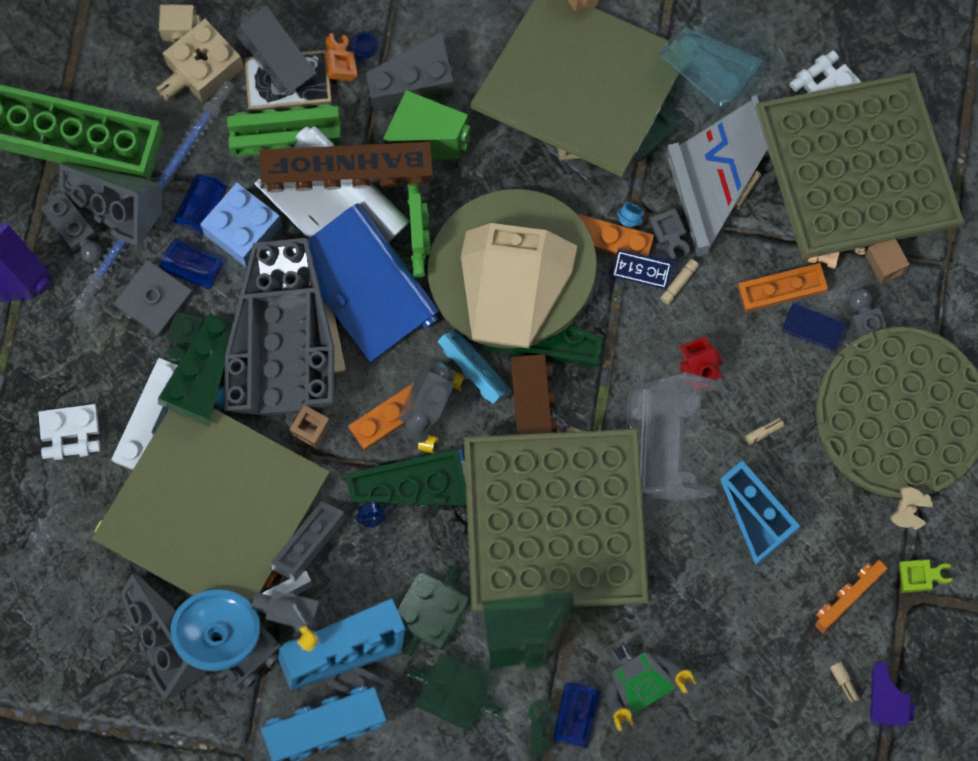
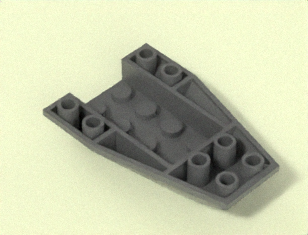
[224,238,334,416]

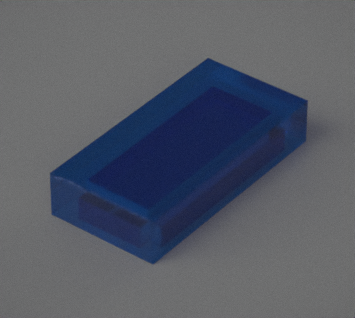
[781,303,846,352]

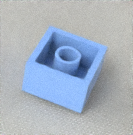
[200,183,283,268]

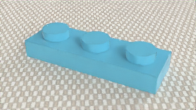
[438,330,513,404]

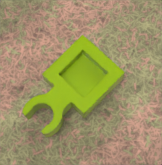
[899,560,953,593]

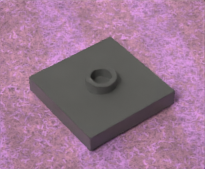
[113,260,193,337]

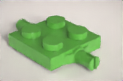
[407,184,431,278]

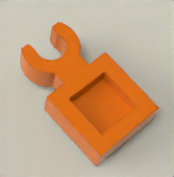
[324,33,357,81]

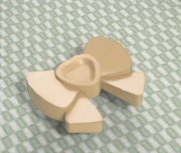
[890,486,933,530]

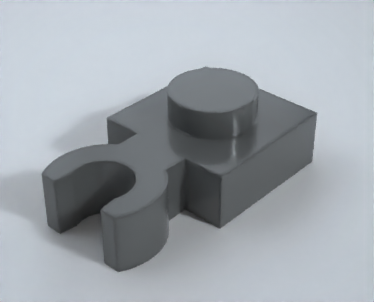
[649,208,690,262]

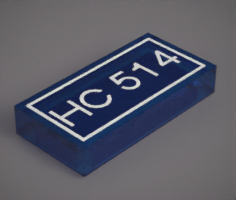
[612,248,673,290]

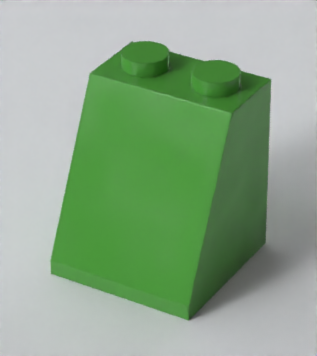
[383,90,472,160]

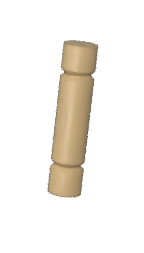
[660,259,699,305]

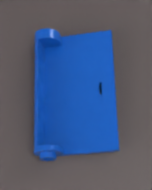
[308,203,440,362]

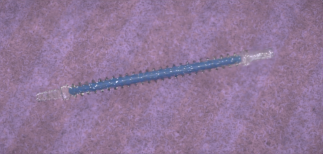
[72,80,234,312]

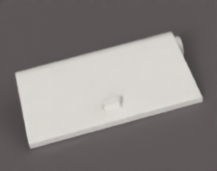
[255,126,410,243]

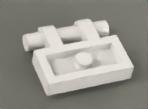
[790,50,862,93]
[38,404,100,460]

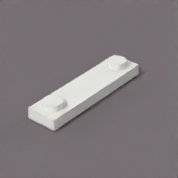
[111,358,178,470]

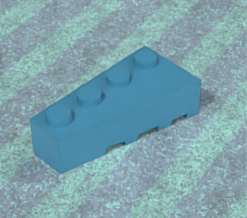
[278,599,405,690]
[261,686,386,761]

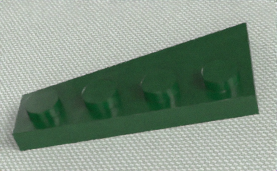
[158,313,233,427]
[485,325,602,368]
[345,449,467,506]

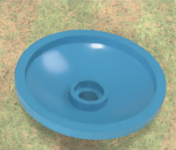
[171,589,260,671]

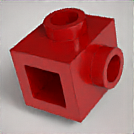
[679,336,723,387]

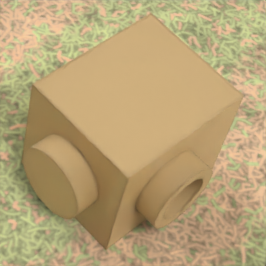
[159,5,201,43]

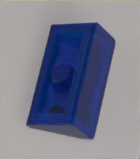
[172,174,227,235]
[160,238,225,290]
[553,683,601,748]

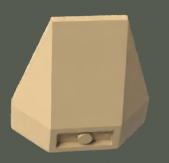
[461,223,577,348]

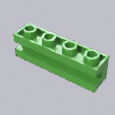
[227,104,342,157]

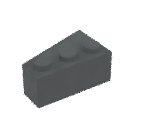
[235,6,316,96]
[366,32,454,111]

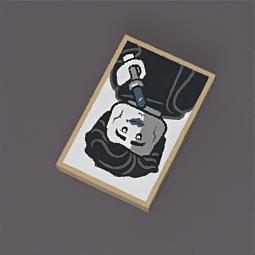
[245,50,332,113]

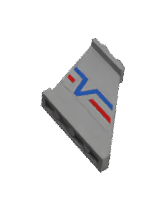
[667,95,770,257]

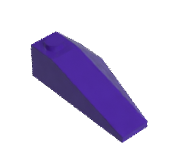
[0,222,53,302]

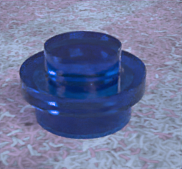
[351,32,379,59]
[356,503,385,528]

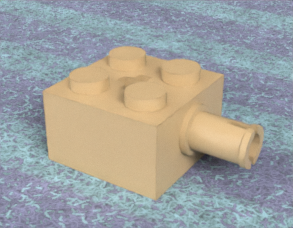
[156,19,244,103]

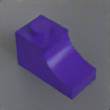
[869,662,915,728]

